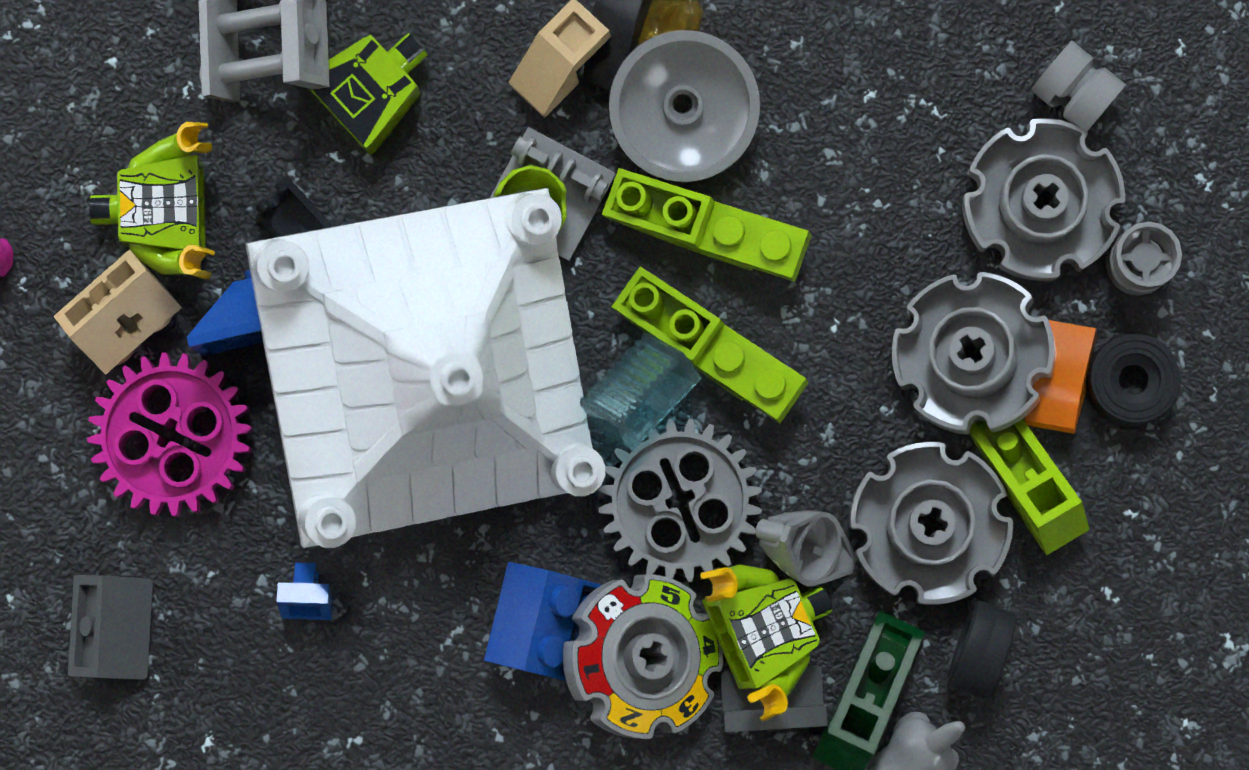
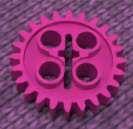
[87,352,254,517]

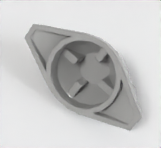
[756,510,857,586]

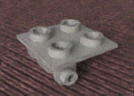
[490,127,616,261]

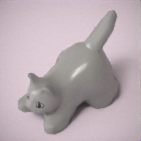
[864,712,965,770]

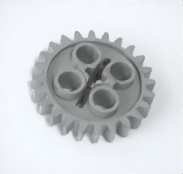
[598,418,762,582]

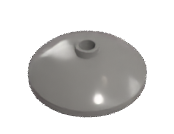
[609,30,760,182]

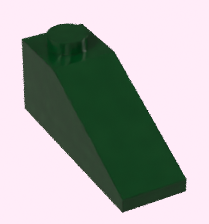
[812,610,925,770]

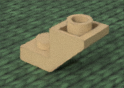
[508,0,611,118]

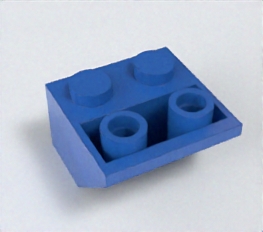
[484,562,601,681]

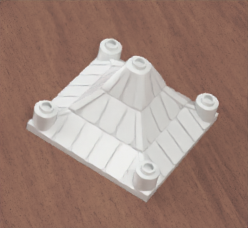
[245,188,605,548]

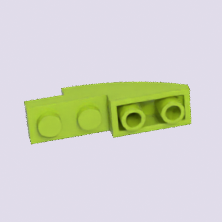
[602,168,812,282]
[611,266,809,424]

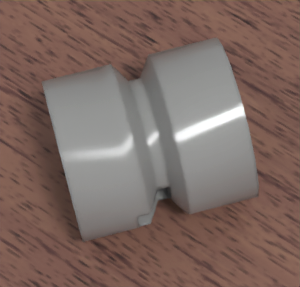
[1031,40,1126,132]
[1105,221,1182,296]

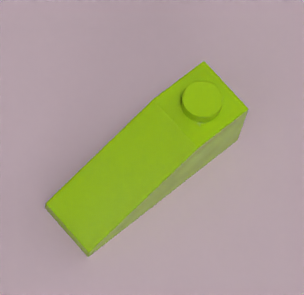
[969,419,1090,556]

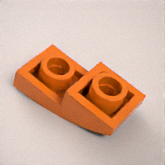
[1025,320,1097,434]

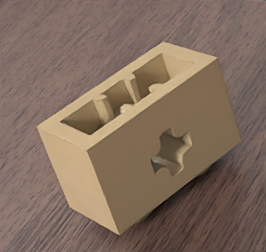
[54,249,182,375]

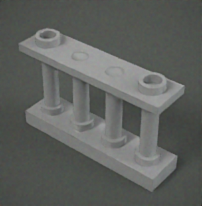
[199,0,330,103]

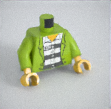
[89,122,215,279]
[700,564,832,722]

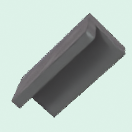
[68,575,153,680]
[720,665,828,732]

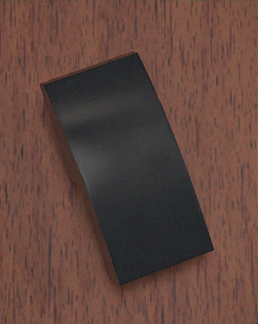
[584,0,652,90]

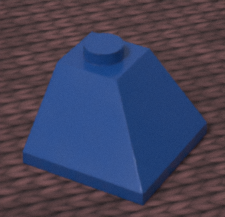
[187,270,264,357]

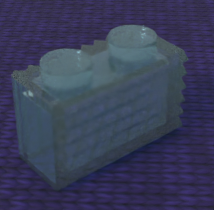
[580,333,702,452]

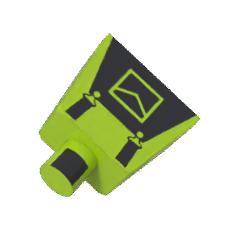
[309,33,428,156]

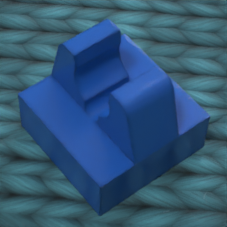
[277,562,333,620]

